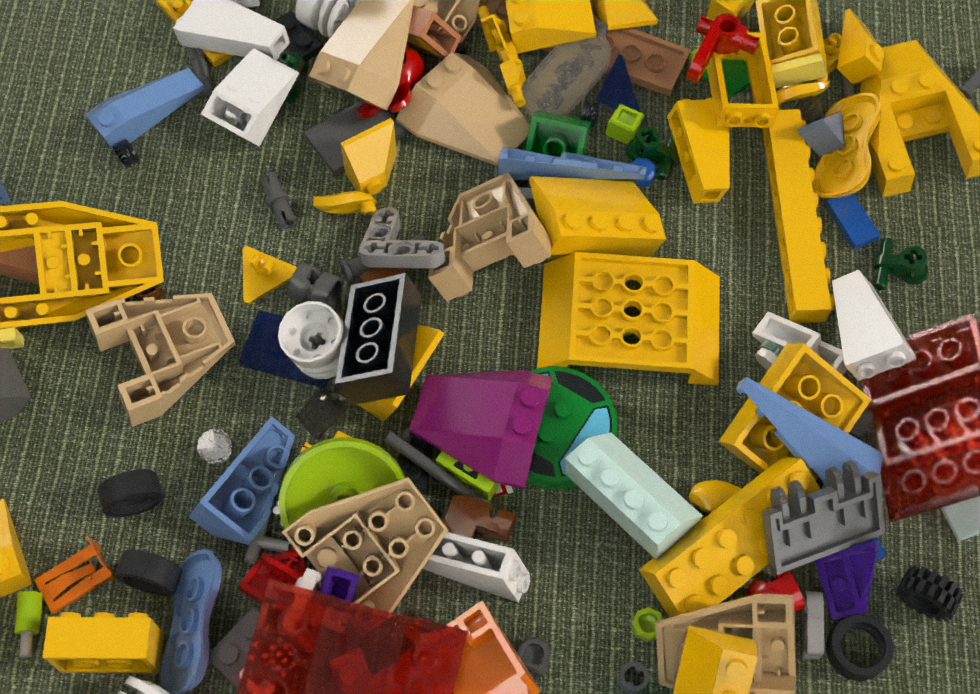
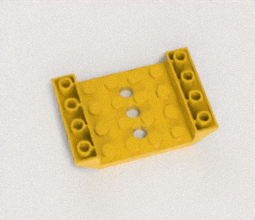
[537,252,720,386]

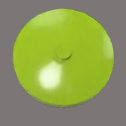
[279,437,405,529]

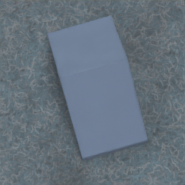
[797,112,845,157]

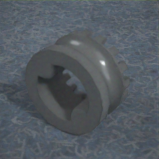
[618,661,649,694]

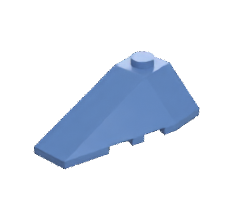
[84,68,205,154]
[188,416,296,545]

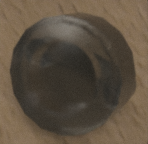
[794,96,823,125]

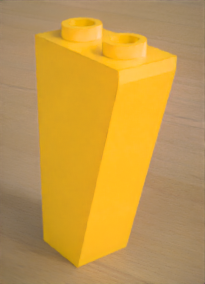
[667,98,730,204]

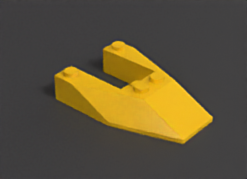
[860,40,980,198]
[0,201,164,329]

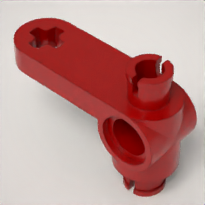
[686,14,760,83]

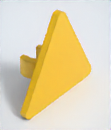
[243,246,297,305]

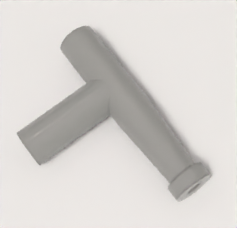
[244,502,291,564]

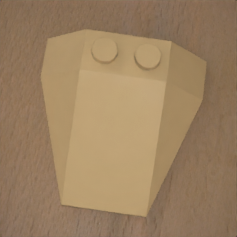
[307,0,414,111]
[396,52,530,166]
[655,594,796,694]

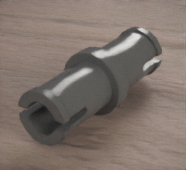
[259,172,297,229]

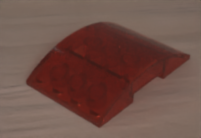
[862,312,980,522]
[237,579,468,694]

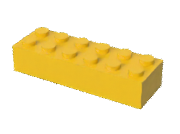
[639,457,821,618]

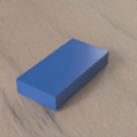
[825,194,880,250]

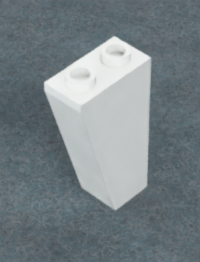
[173,0,290,60]
[832,270,916,381]
[422,532,530,603]

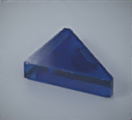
[596,54,643,124]

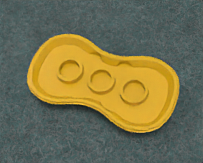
[812,93,881,198]

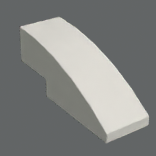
[752,312,847,375]

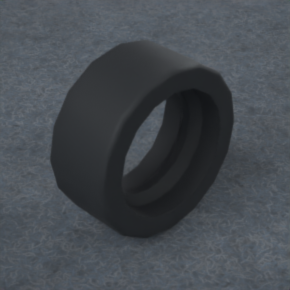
[97,469,164,517]
[114,549,183,596]
[826,614,894,682]

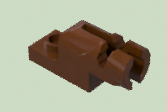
[433,495,517,543]

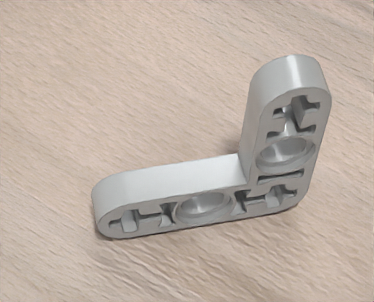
[359,207,445,268]

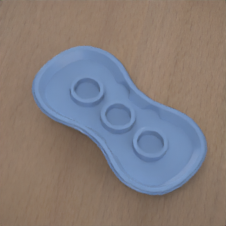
[159,549,222,694]

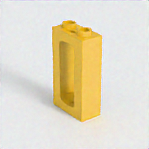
[707,32,779,128]

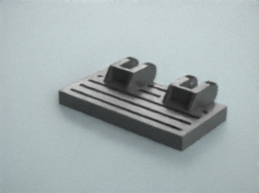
[762,460,886,575]

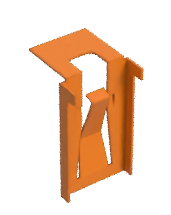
[34,536,116,614]

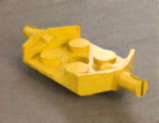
[477,6,526,107]

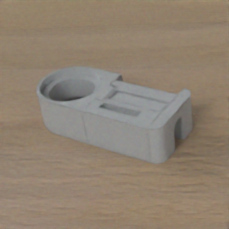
[801,591,824,660]

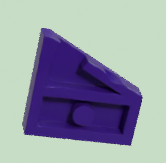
[815,540,879,621]

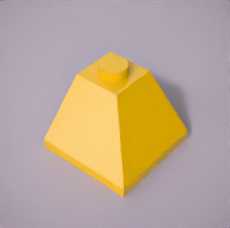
[590,0,658,31]
[341,118,397,195]

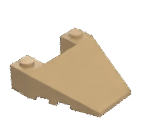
[428,172,551,301]
[85,293,235,427]

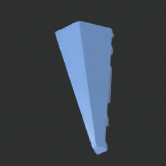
[498,147,647,180]
[736,377,884,489]

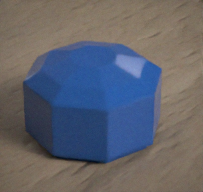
[629,158,656,187]

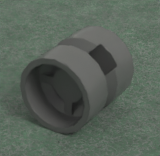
[288,262,343,309]

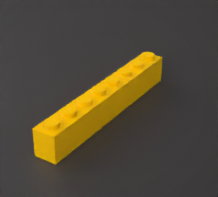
[762,109,835,323]

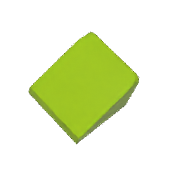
[606,104,645,144]

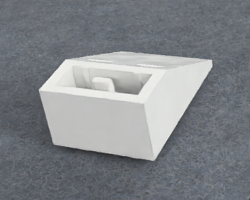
[201,48,299,147]

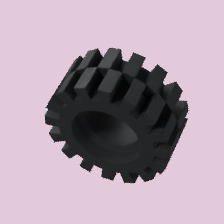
[896,565,964,622]

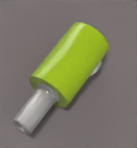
[14,591,43,657]

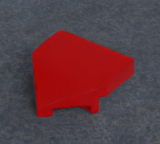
[238,548,306,616]

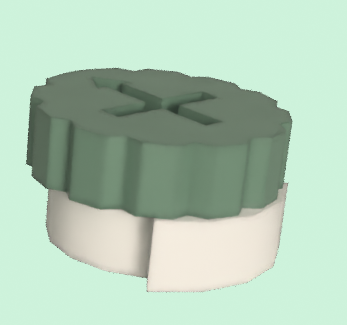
[755,339,782,371]

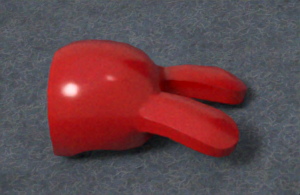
[357,44,425,118]

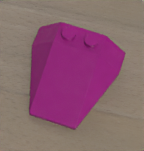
[410,370,553,490]

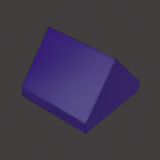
[317,566,359,608]

